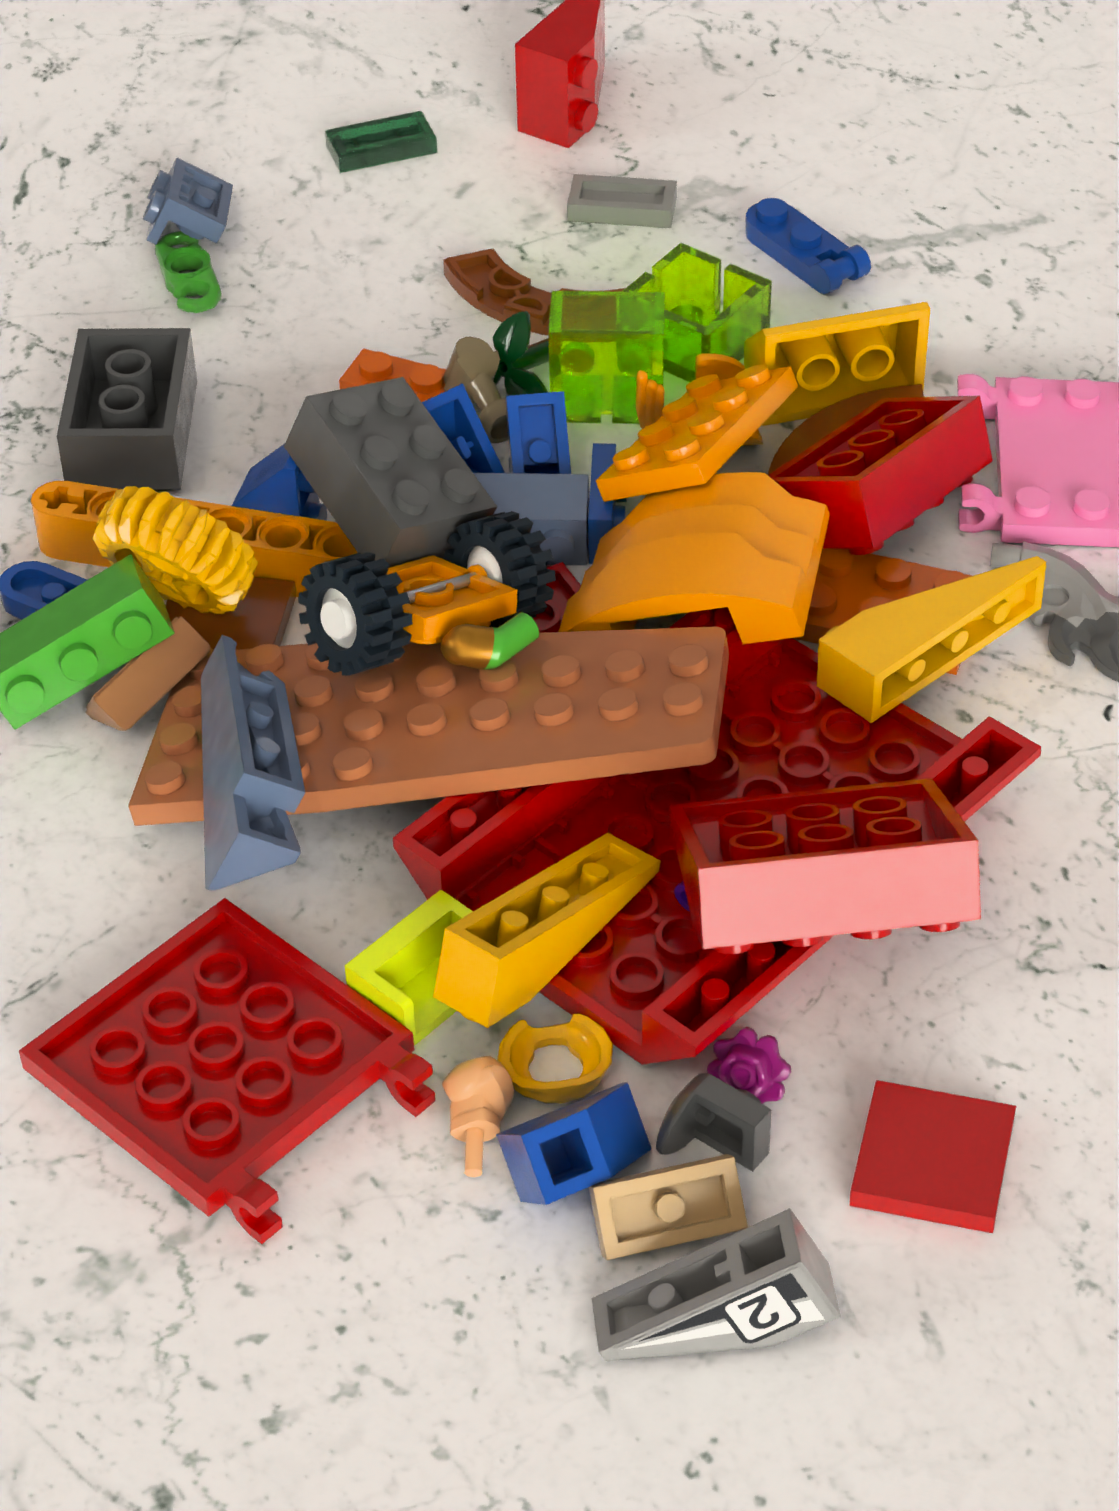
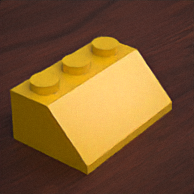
[744,302,930,426]

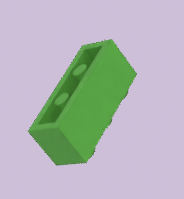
[0,554,175,730]

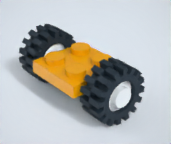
[298,511,556,676]

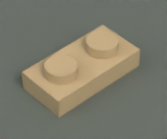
[588,1154,748,1260]

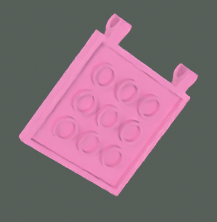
[957,374,1119,548]

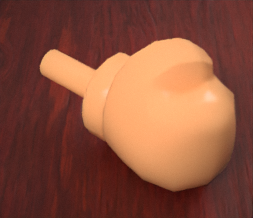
[442,1056,514,1177]

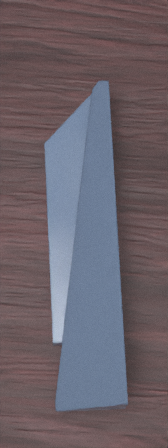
[201,635,305,891]

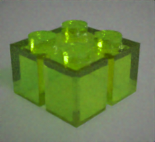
[616,243,772,383]
[548,291,665,424]

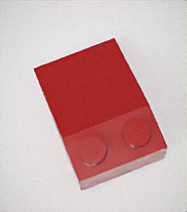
[515,0,605,149]

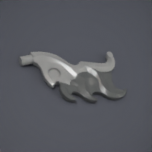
[990,541,1119,682]

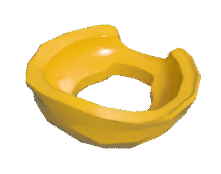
[497,1014,613,1104]

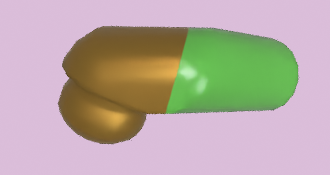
[441,612,539,670]

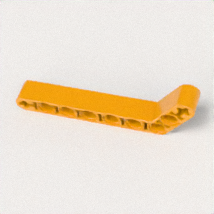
[31,481,358,597]

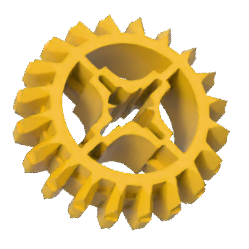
[92,486,258,614]

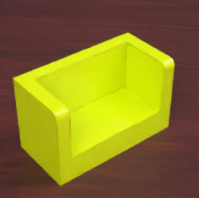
[345,889,473,1046]

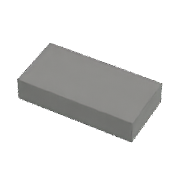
[567,174,677,228]

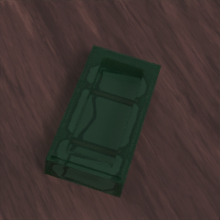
[325,111,437,173]

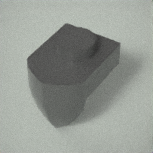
[656,1073,771,1172]

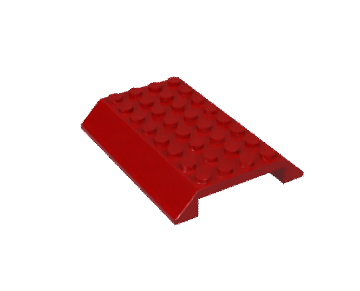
[393,607,1042,1065]

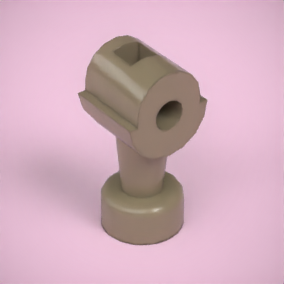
[443,337,509,443]

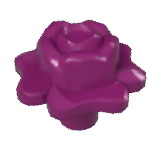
[707,1027,792,1104]

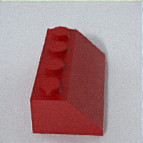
[768,395,993,555]

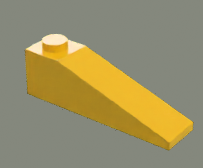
[817,556,1046,723]
[433,833,661,1028]

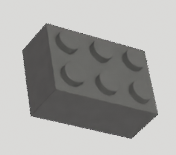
[57,328,197,491]
[284,377,497,568]

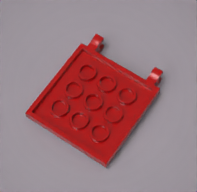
[19,898,436,1244]

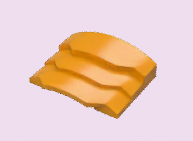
[559,472,830,644]

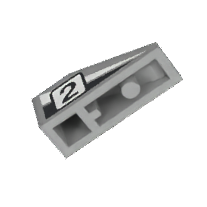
[592,1209,841,1361]

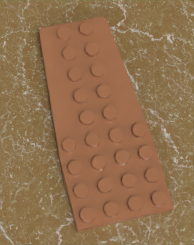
[128,627,729,826]

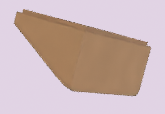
[85,616,211,731]

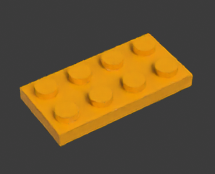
[596,364,798,502]

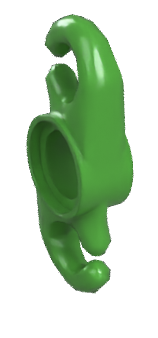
[155,231,221,313]

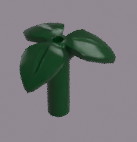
[492,311,565,396]

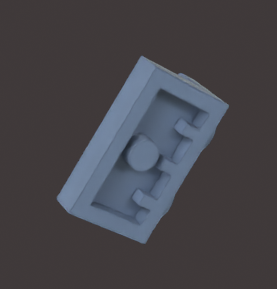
[143,158,233,245]

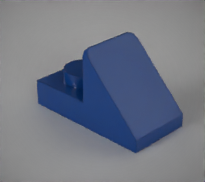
[505,391,571,474]

